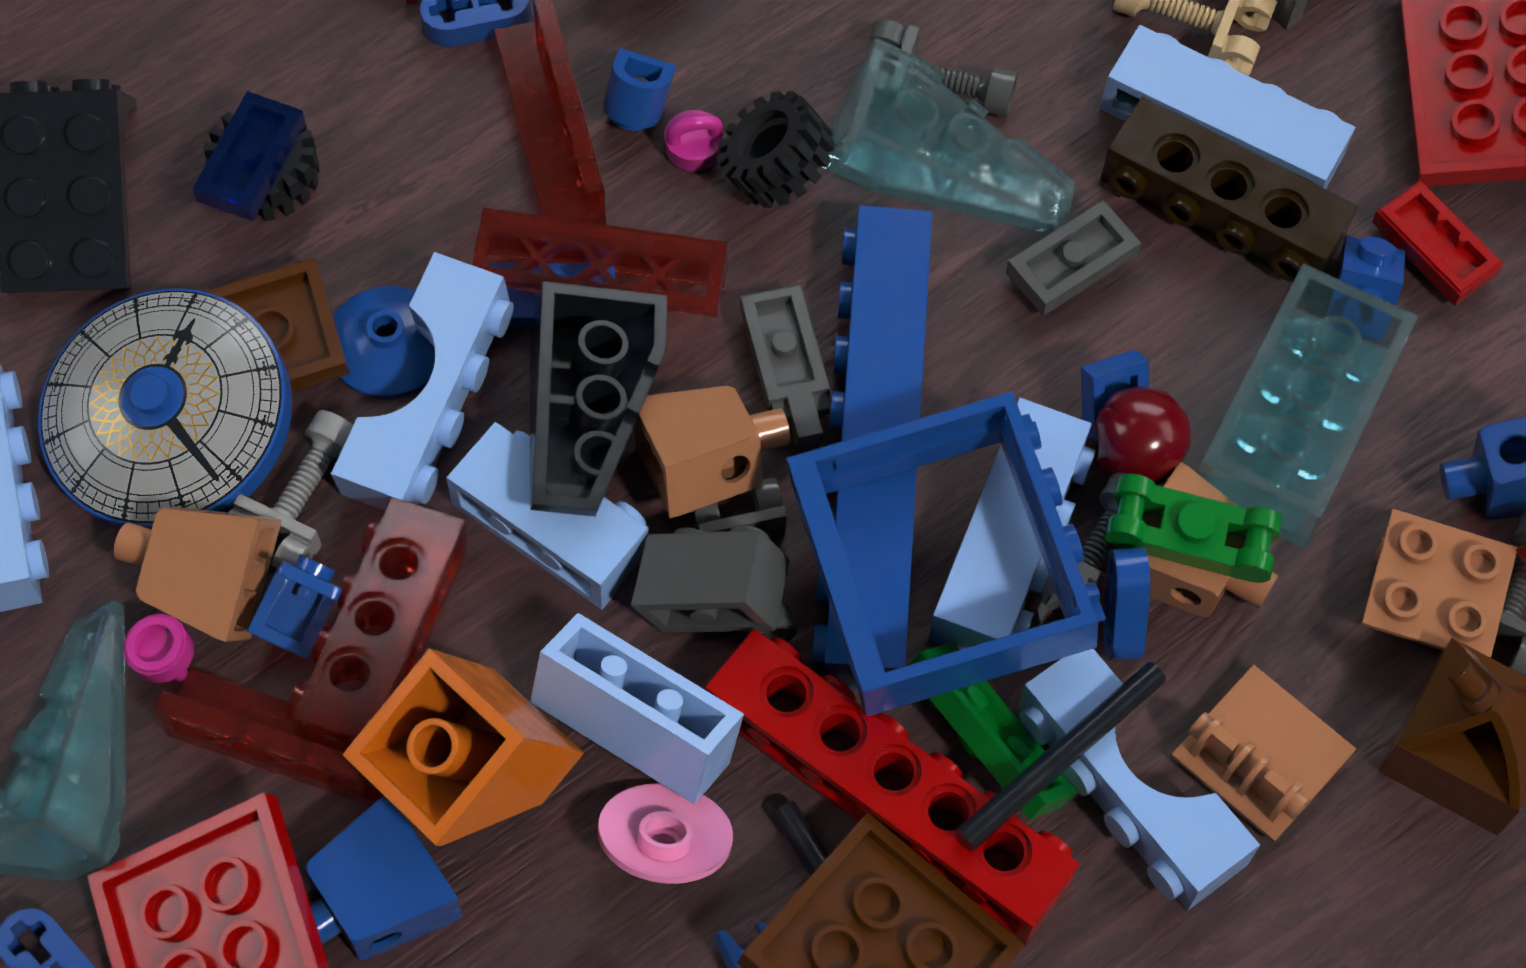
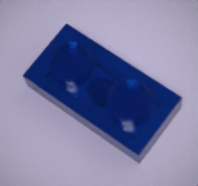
[193,91,306,222]

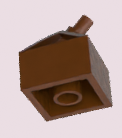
[1378,638,1526,836]

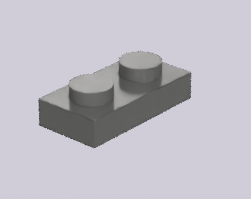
[1006,200,1142,316]

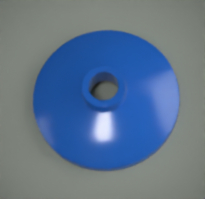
[334,286,435,399]

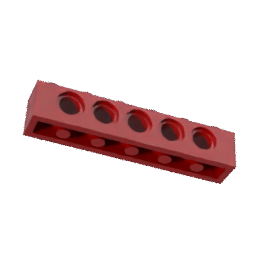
[705,629,1080,946]

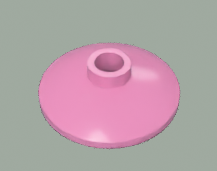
[598,783,733,884]

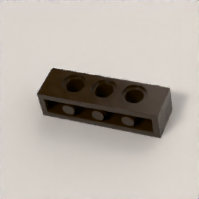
[1100,96,1358,290]

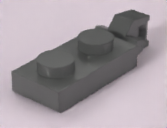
[739,284,830,455]

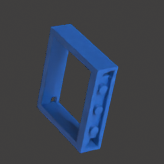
[786,391,1106,717]

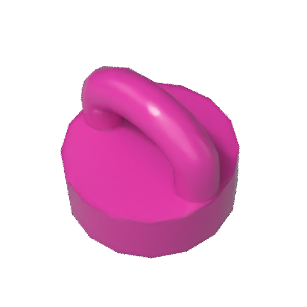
[665,110,724,172]
[123,613,194,684]

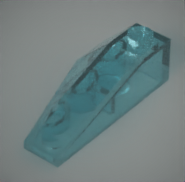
[823,38,1076,234]
[0,600,126,882]

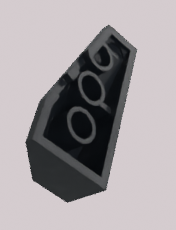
[530,281,667,517]

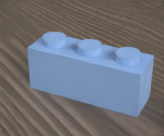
[446,422,648,610]
[530,613,744,805]

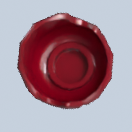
[1093,386,1191,486]

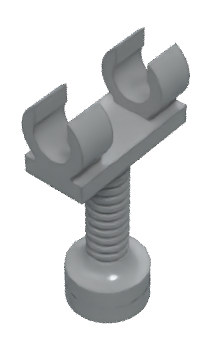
[228,410,353,568]

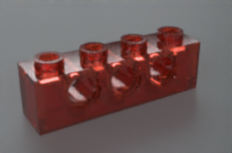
[287,498,467,765]

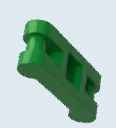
[1105,474,1283,583]

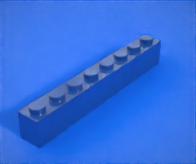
[811,205,933,689]

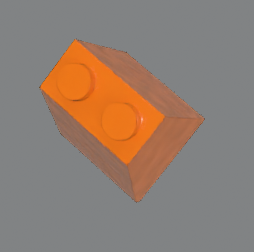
[342,648,584,846]

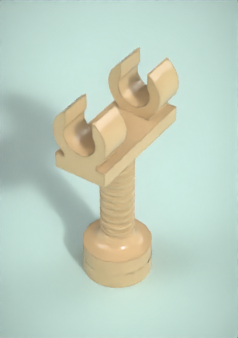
[1112,0,1277,76]

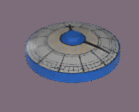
[38,288,292,529]

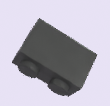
[631,525,790,633]

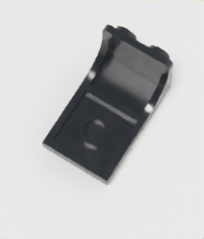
[0,79,137,293]

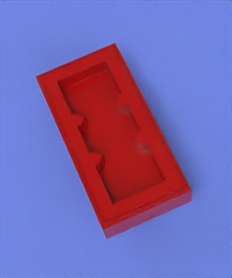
[1372,180,1504,306]

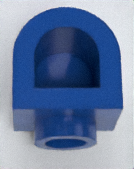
[603,48,677,131]

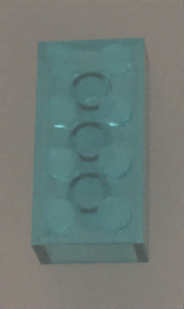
[1198,263,1419,549]

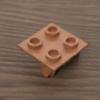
[1361,509,1518,658]
[1171,665,1356,843]

